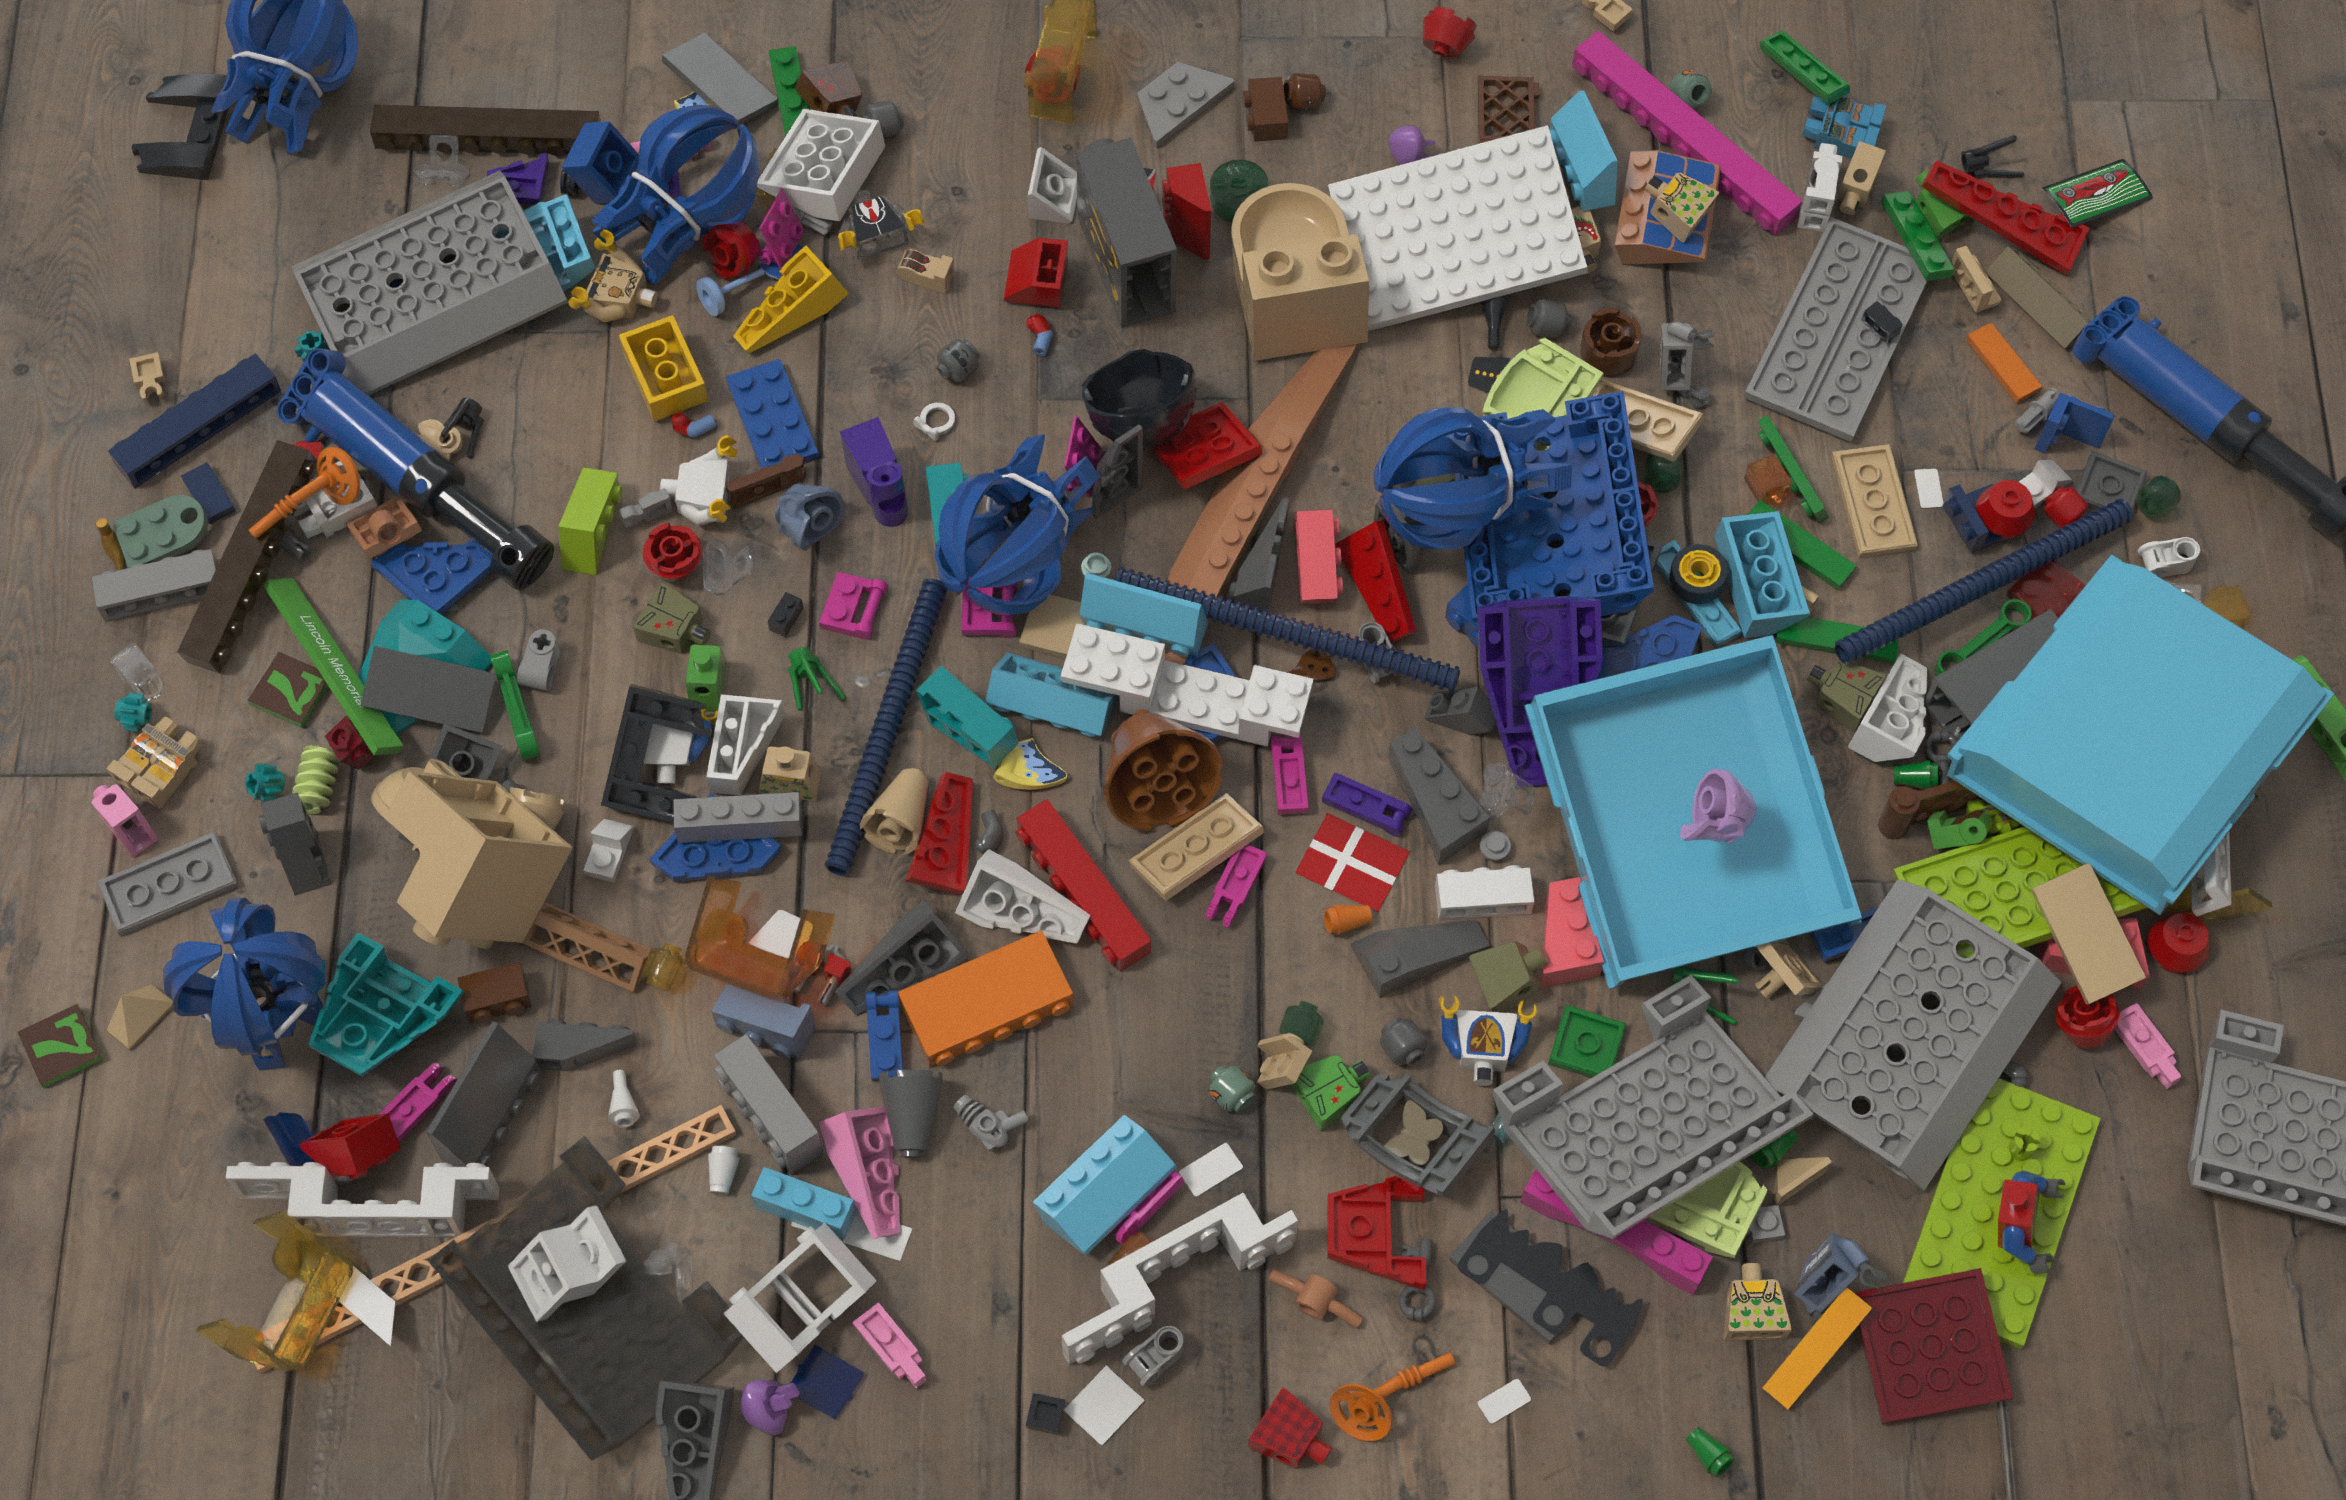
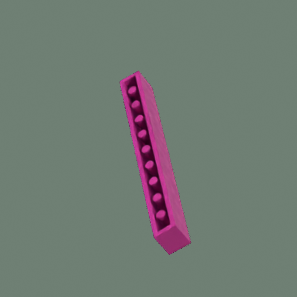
[1572,31,1803,236]

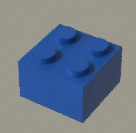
[562,121,639,204]

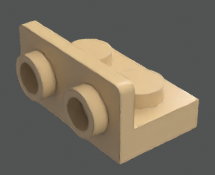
[1951,246,2001,313]
[1257,1033,1312,1090]

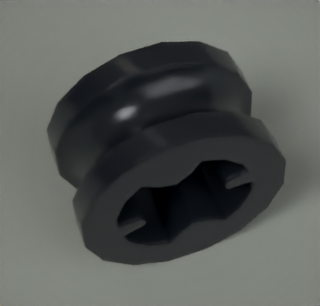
[560,169,579,196]

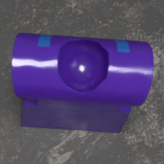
[840,417,908,527]

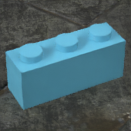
[751,1167,857,1241]

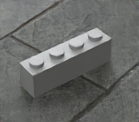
[92,549,218,621]
[674,792,802,843]

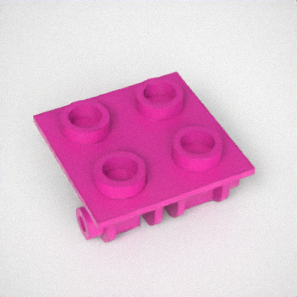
[759,189,804,270]
[1064,416,1101,497]

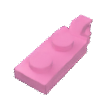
[2114,1003,2182,1089]
[852,1302,927,1389]

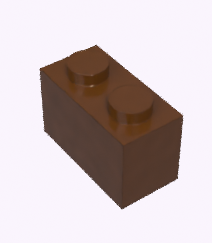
[1243,76,1288,142]
[457,962,532,1023]

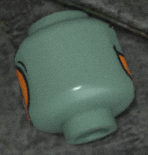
[1670,70,1712,109]
[1208,1065,1256,1113]

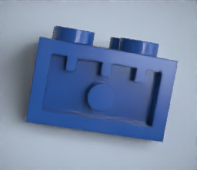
[2034,393,2115,454]

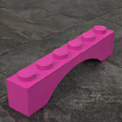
[1520,1169,1713,1295]

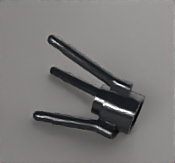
[1961,135,2024,178]
[441,397,484,459]

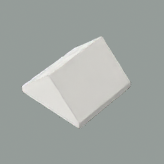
[1028,147,1077,224]

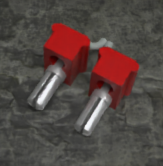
[789,941,852,1006]

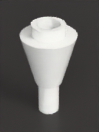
[608,1070,640,1128]

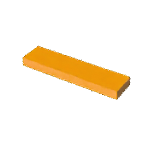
[1762,1287,1872,1410]

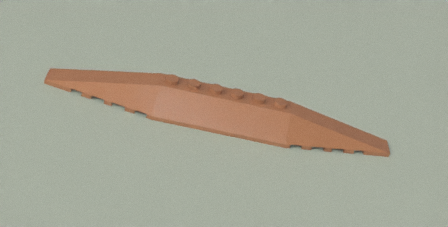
[1165,344,1359,665]

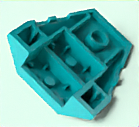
[358,599,492,735]
[308,933,464,1077]

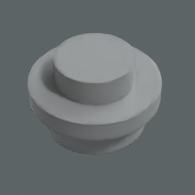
[1479,831,1511,861]

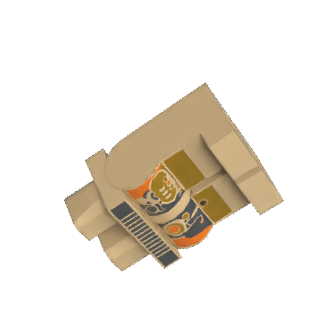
[106,716,202,810]

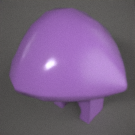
[1388,125,1436,165]
[741,1380,800,1435]

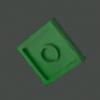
[1548,1005,1627,1078]

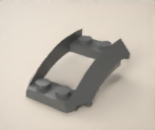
[1341,1074,1495,1198]

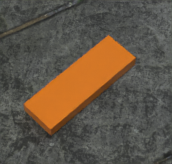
[1966,322,2042,404]

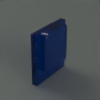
[263,1112,317,1166]

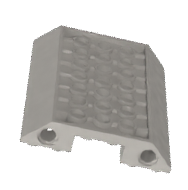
[291,170,568,395]
[1764,879,2061,1192]

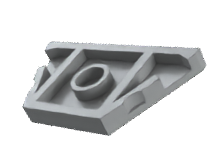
[1137,62,1234,148]

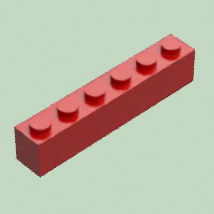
[1015,799,1151,972]

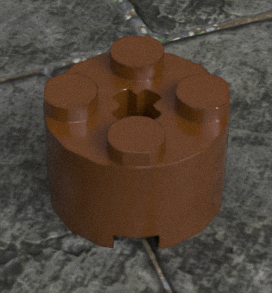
[1580,308,1642,375]

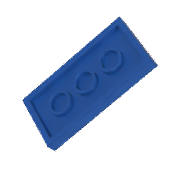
[725,359,819,469]

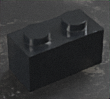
[1861,301,1903,343]
[767,592,804,638]

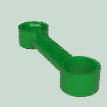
[1934,599,2031,676]
[490,650,541,761]

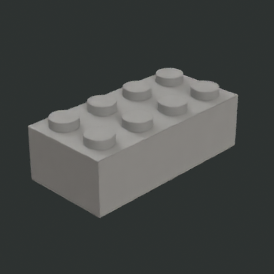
[714,1034,823,1175]

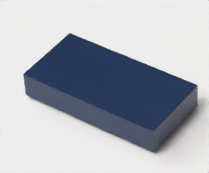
[181,462,236,524]

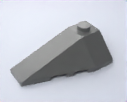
[1351,919,1490,998]
[655,1380,734,1500]

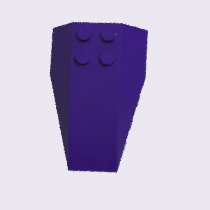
[1477,596,1603,787]

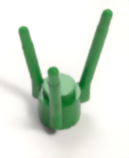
[787,647,846,710]
[1672,966,1739,1025]

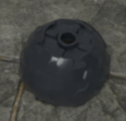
[1081,349,1197,450]

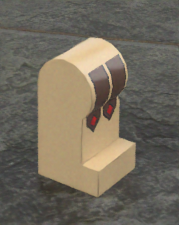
[896,249,955,294]

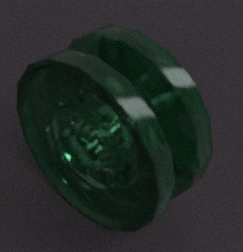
[1210,159,1269,222]

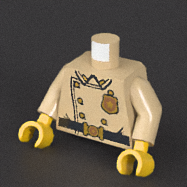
[568,230,658,322]

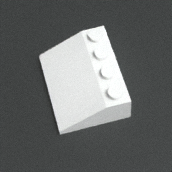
[757,109,885,221]

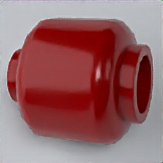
[2043,486,2088,529]

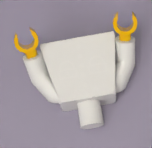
[660,435,737,526]

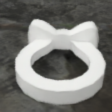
[913,402,955,441]

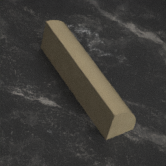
[1985,246,2092,349]

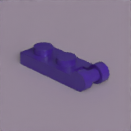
[1322,772,1413,836]

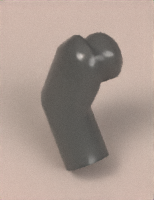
[975,810,1004,854]
[2002,1060,2028,1087]

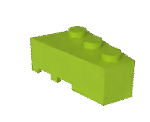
[558,467,623,575]

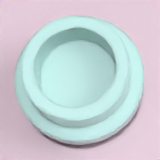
[1081,553,1111,578]

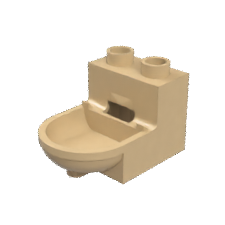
[1231,183,1369,361]
[371,759,573,949]

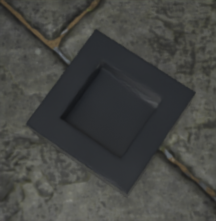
[1026,1393,1066,1435]

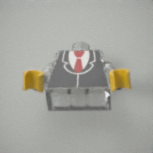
[838,189,925,260]

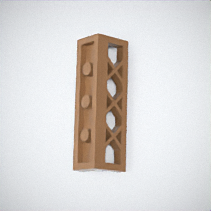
[523,903,654,992]

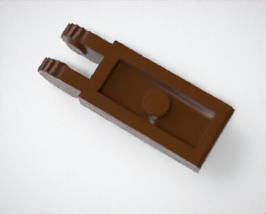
[725,453,807,509]

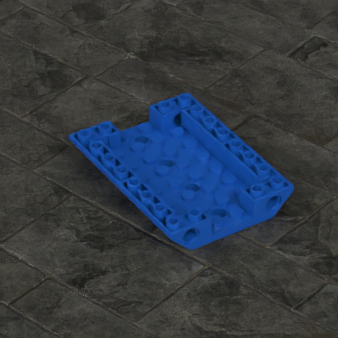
[1451,391,1654,623]

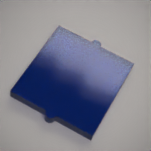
[790,1344,864,1420]

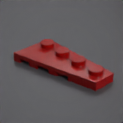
[1335,521,1417,643]
[905,772,973,896]

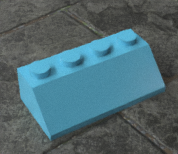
[1549,90,1618,211]
[1714,511,1810,638]
[1079,573,1208,657]
[985,652,1119,737]
[1033,1115,1177,1256]

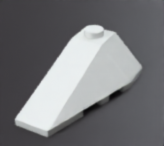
[1848,653,1927,762]
[955,849,1091,943]

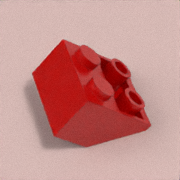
[1004,237,1068,308]

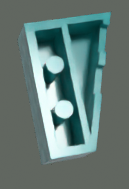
[916,666,1019,768]

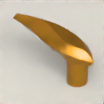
[96,518,124,571]

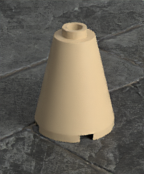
[860,768,929,854]

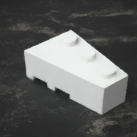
[706,694,785,796]

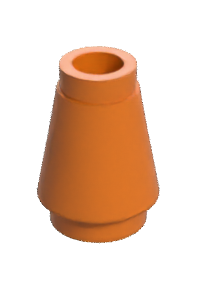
[1324,905,1372,935]

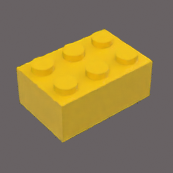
[619,315,708,422]

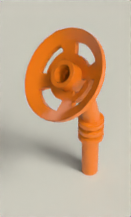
[249,446,360,539]
[1329,1352,1455,1441]

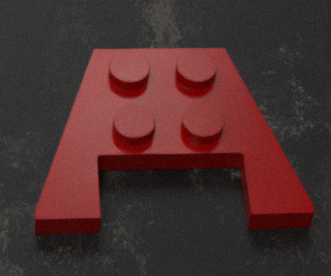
[1327,1176,1426,1289]

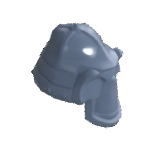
[775,484,844,551]

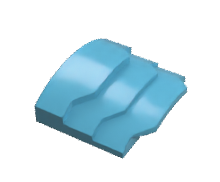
[495,194,596,291]

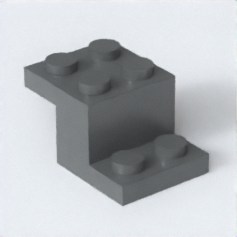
[1374,480,1427,574]

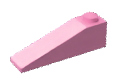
[819,1106,900,1239]

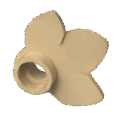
[418,419,462,460]

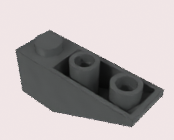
[532,1019,637,1071]

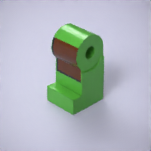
[1927,810,1992,849]

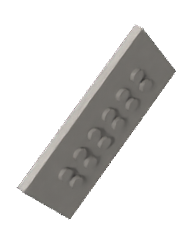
[1744,217,1928,442]

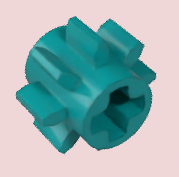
[294,330,330,363]
[114,692,153,732]
[245,764,285,802]

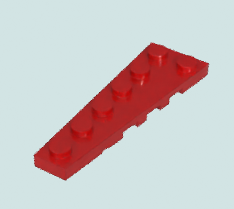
[1921,160,2089,275]

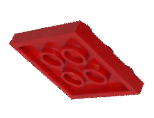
[1150,402,1262,490]

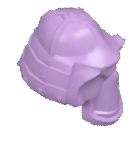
[1680,768,1758,844]

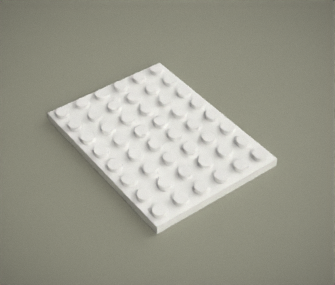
[1328,125,1588,331]

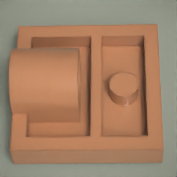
[346,495,422,559]

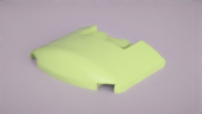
[1483,338,1604,451]
[1645,1162,1768,1258]

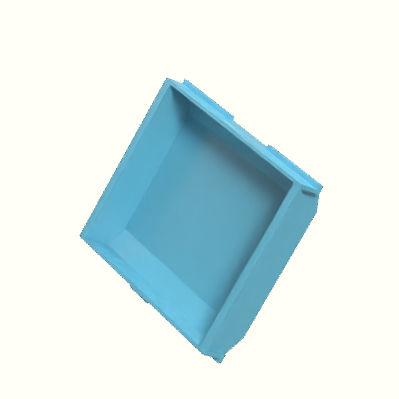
[1947,554,2335,915]
[1524,635,1862,989]

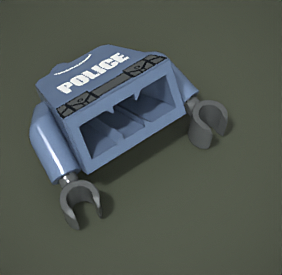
[1794,1233,1887,1328]

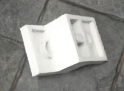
[508,1205,626,1322]

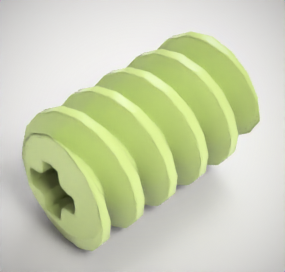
[292,745,340,815]

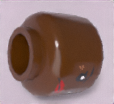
[1283,73,1326,110]

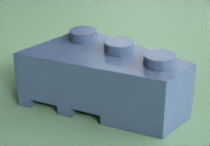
[711,979,816,1060]

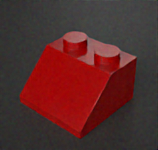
[300,1113,401,1179]

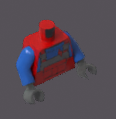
[1998,1171,2065,1274]

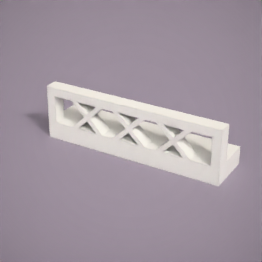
[2191,832,2231,916]

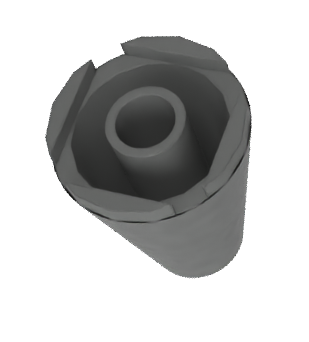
[879,1070,943,1158]

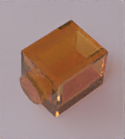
[1744,454,1791,504]

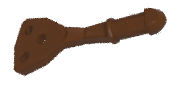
[1287,648,1335,682]

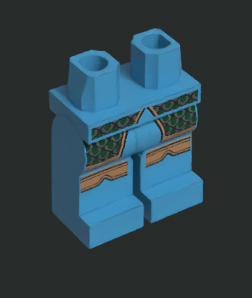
[1802,96,1886,159]

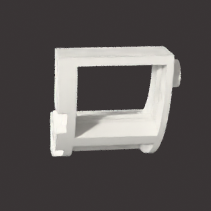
[723,1222,876,1373]

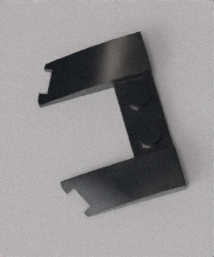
[131,73,229,180]
[601,684,712,823]

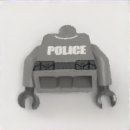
[1660,320,1714,408]

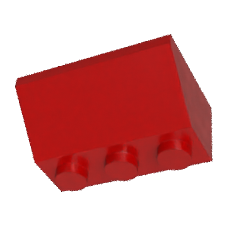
[1162,163,1211,259]

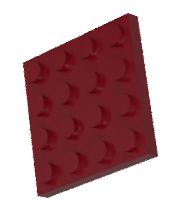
[1854,1268,2014,1424]

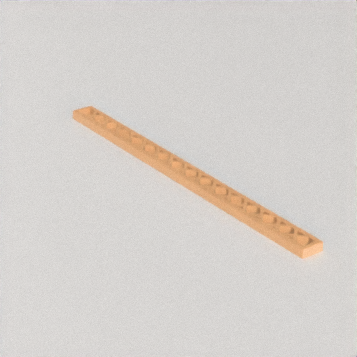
[245,1105,736,1374]

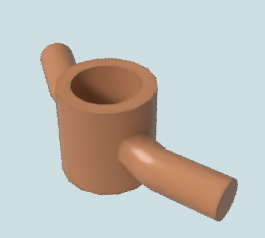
[1269,1269,1363,1328]

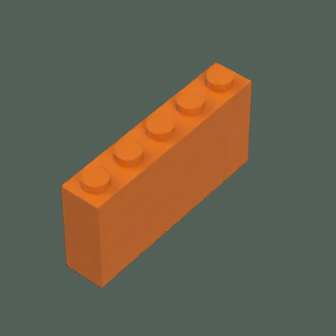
[898,930,1074,1068]

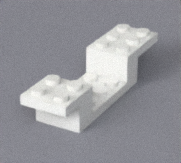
[1060,623,1314,746]
[226,1162,500,1237]
[1062,1193,1298,1365]

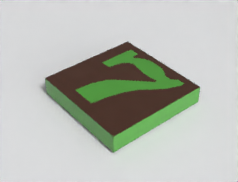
[247,651,328,728]
[18,1004,103,1088]

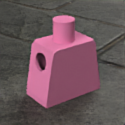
[91,784,159,858]

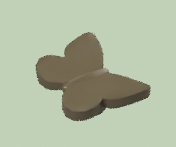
[1384,1100,1443,1167]

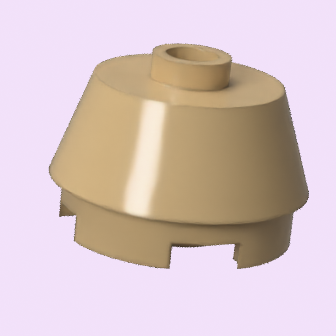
[509,787,565,831]

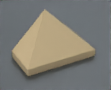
[107,984,173,1051]
[1773,1157,1832,1205]

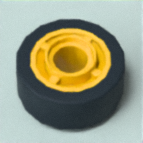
[1669,544,1728,604]

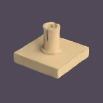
[1755,939,1823,999]

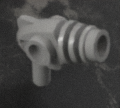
[954,1095,1029,1151]

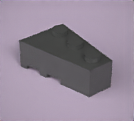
[259,793,331,895]

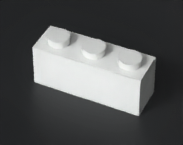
[1435,865,1534,920]

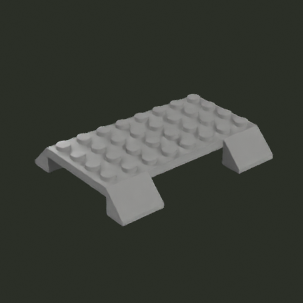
[1492,975,1813,1239]
[2187,1009,2346,1226]

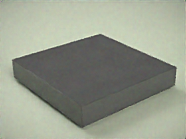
[2076,450,2148,511]

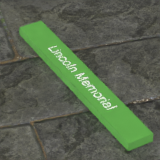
[264,578,403,755]

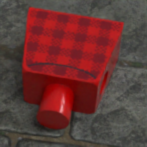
[1248,1387,1332,1468]

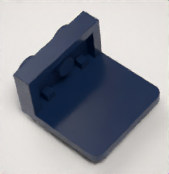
[1942,484,2005,553]

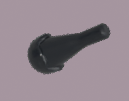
[1479,294,1511,350]

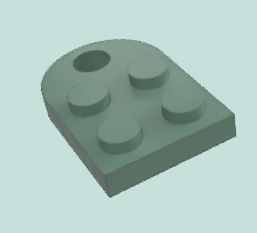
[112,495,208,568]

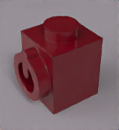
[325,716,374,770]

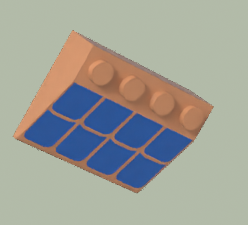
[1615,150,1721,265]

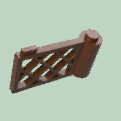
[1478,75,1540,144]
[1878,781,1987,840]

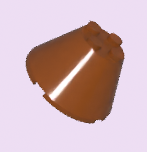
[1104,709,1223,831]

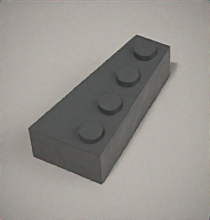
[1388,727,1490,865]

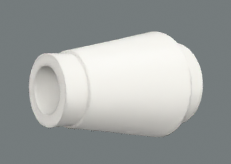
[708,1146,740,1195]

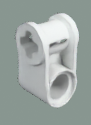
[2137,537,2200,578]

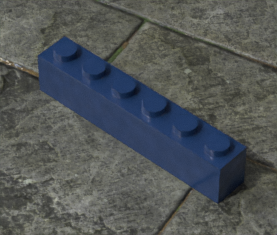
[108,353,281,489]

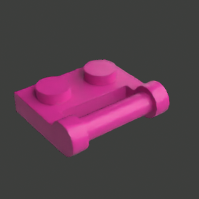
[819,572,889,639]
[962,577,1017,638]

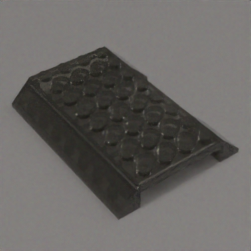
[427,1136,744,1461]

